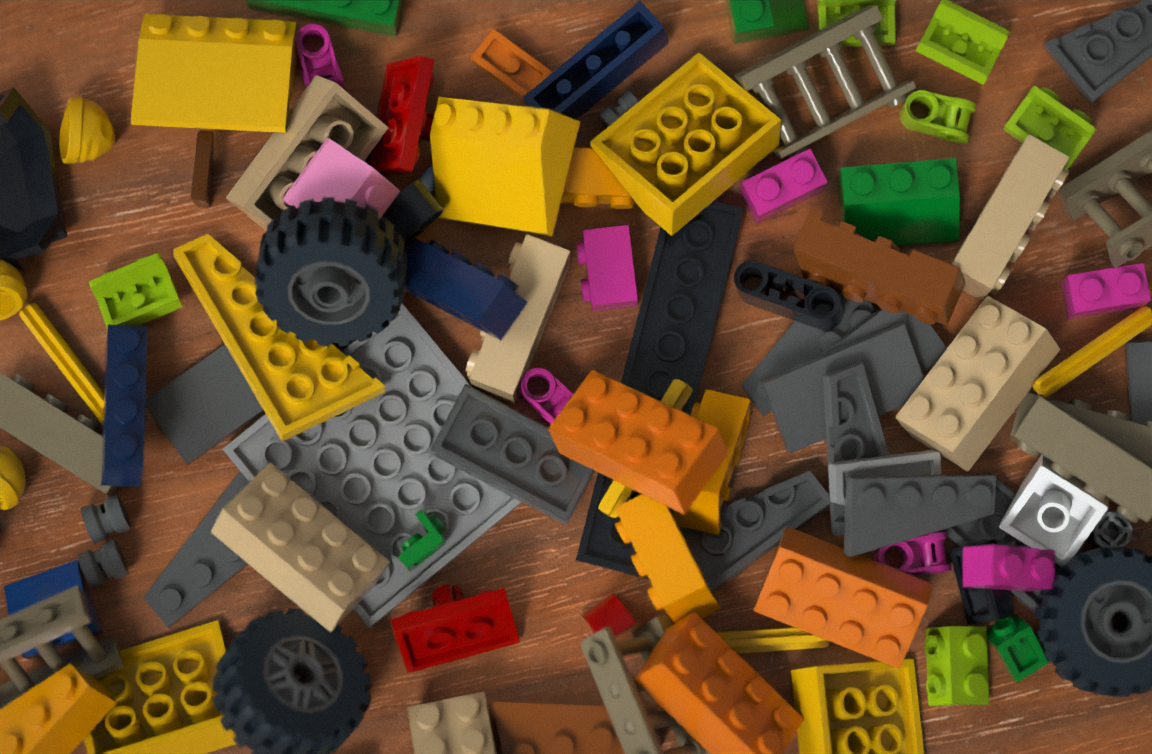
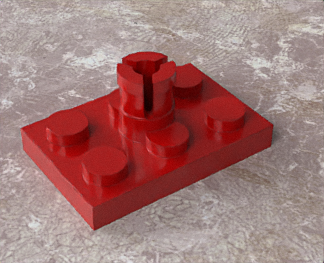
[367,55,434,176]
[390,584,520,673]

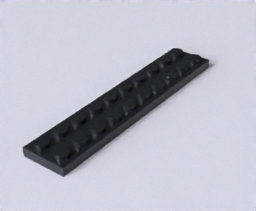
[576,201,744,580]

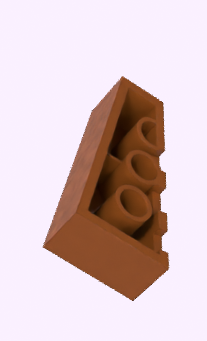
[793,209,965,325]
[492,701,663,754]

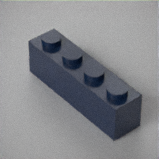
[522,1,669,120]
[405,237,528,341]
[101,325,147,487]

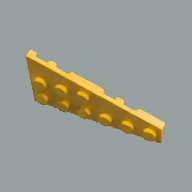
[174,234,386,442]

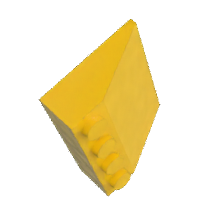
[131,14,298,133]
[590,52,781,236]
[430,97,580,236]
[84,620,237,754]
[791,658,924,754]

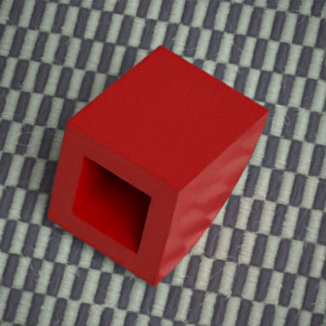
[581,593,636,639]

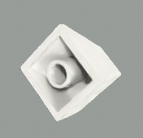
[999,454,1109,567]

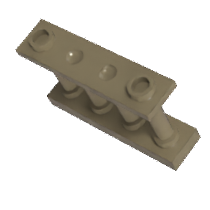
[734,5,916,159]
[1059,130,1152,269]
[0,585,124,709]
[580,614,710,754]

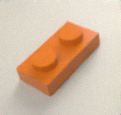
[470,29,553,99]

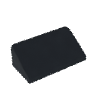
[949,539,1014,624]

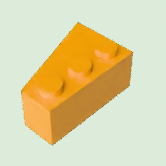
[560,147,636,209]

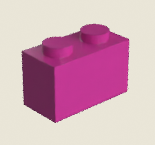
[739,149,828,224]
[576,225,638,312]
[1061,263,1151,320]
[963,545,1055,591]

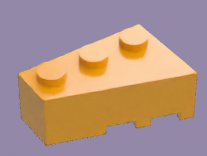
[674,389,751,536]
[615,494,721,623]
[0,663,117,754]

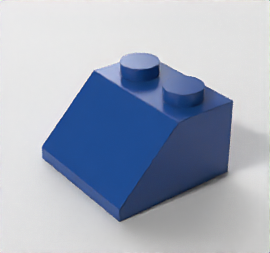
[4,560,104,660]

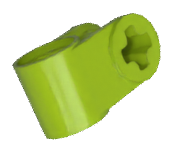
[899,90,977,144]

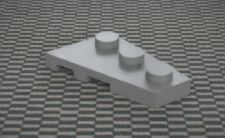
[828,450,941,505]

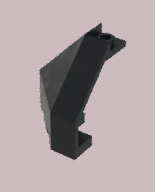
[0,87,68,271]

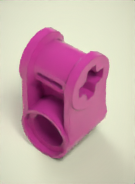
[296,24,347,92]
[520,368,574,426]
[874,532,952,575]

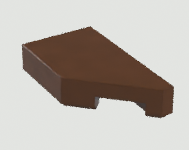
[191,130,214,208]

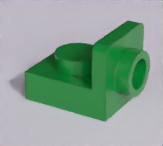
[397,510,447,572]
[987,614,1048,683]

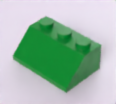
[725,0,809,44]
[837,158,960,247]

